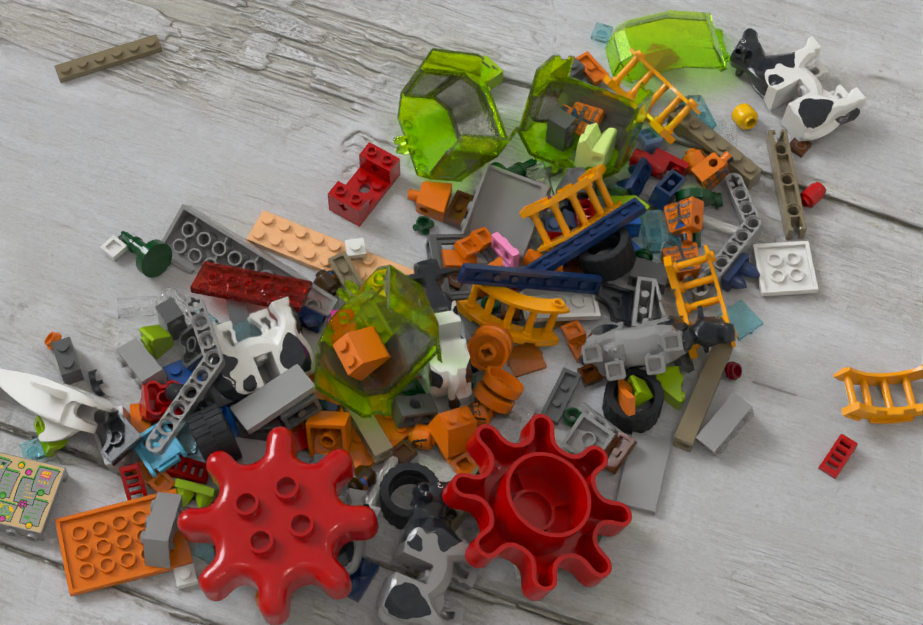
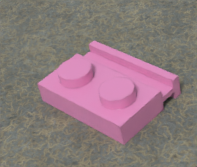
[491,232,520,268]

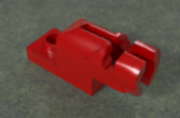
[628,148,690,180]

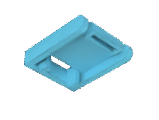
[134,422,188,478]

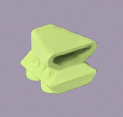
[574,123,617,168]

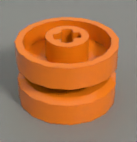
[467,322,514,371]
[473,366,524,414]

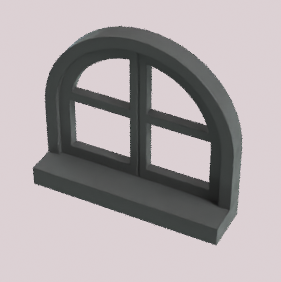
[425,234,498,303]

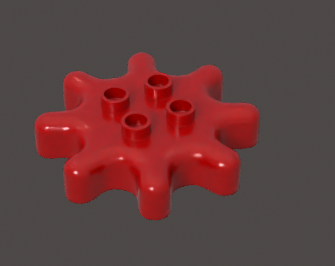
[442,414,632,601]
[177,426,379,625]

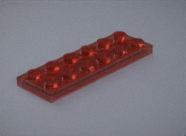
[190,261,312,313]

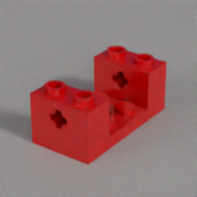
[328,142,400,227]

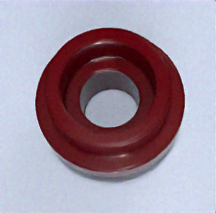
[724,361,742,381]

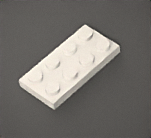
[519,289,601,322]

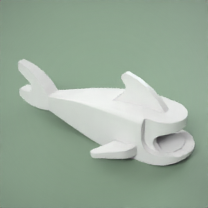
[0,367,113,442]

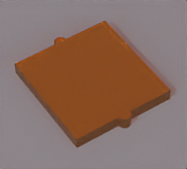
[507,342,547,378]

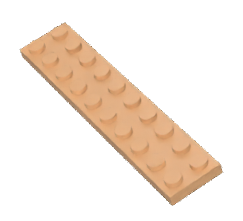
[246,210,422,309]

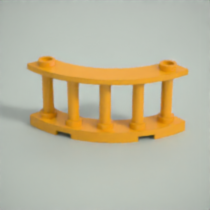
[602,48,701,144]
[519,163,622,253]
[663,244,738,359]
[456,284,570,346]
[833,364,923,424]

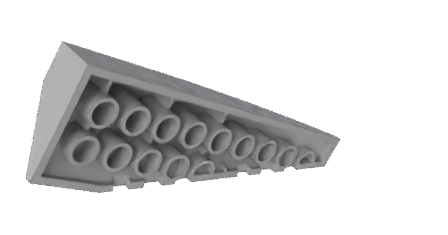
[162,204,339,316]

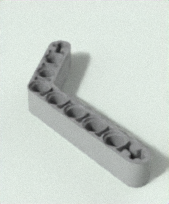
[692,173,762,302]
[146,294,225,456]

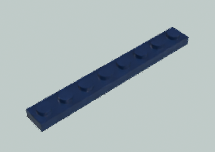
[517,197,647,292]
[457,263,603,295]

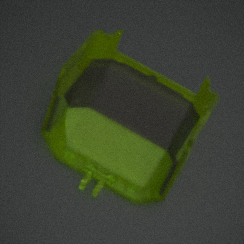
[393,48,520,182]
[517,55,654,179]
[314,264,442,418]

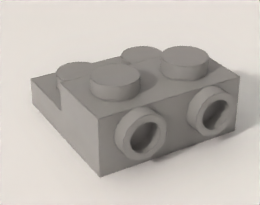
[561,411,617,454]

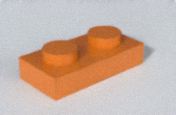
[576,51,609,87]

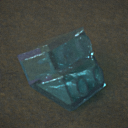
[640,210,682,254]

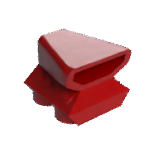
[139,380,183,427]

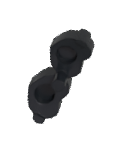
[88,369,106,397]

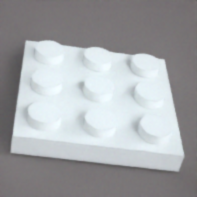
[752,241,818,297]

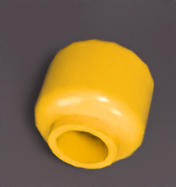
[731,103,758,130]

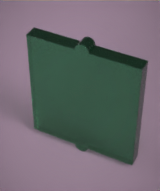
[596,183,627,197]

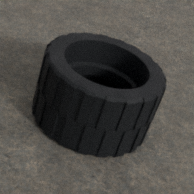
[576,227,636,282]
[602,368,664,435]
[186,403,243,463]
[379,462,439,530]

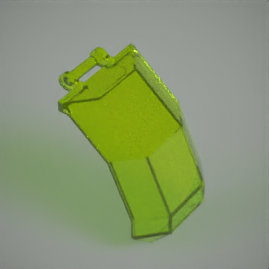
[605,10,730,83]

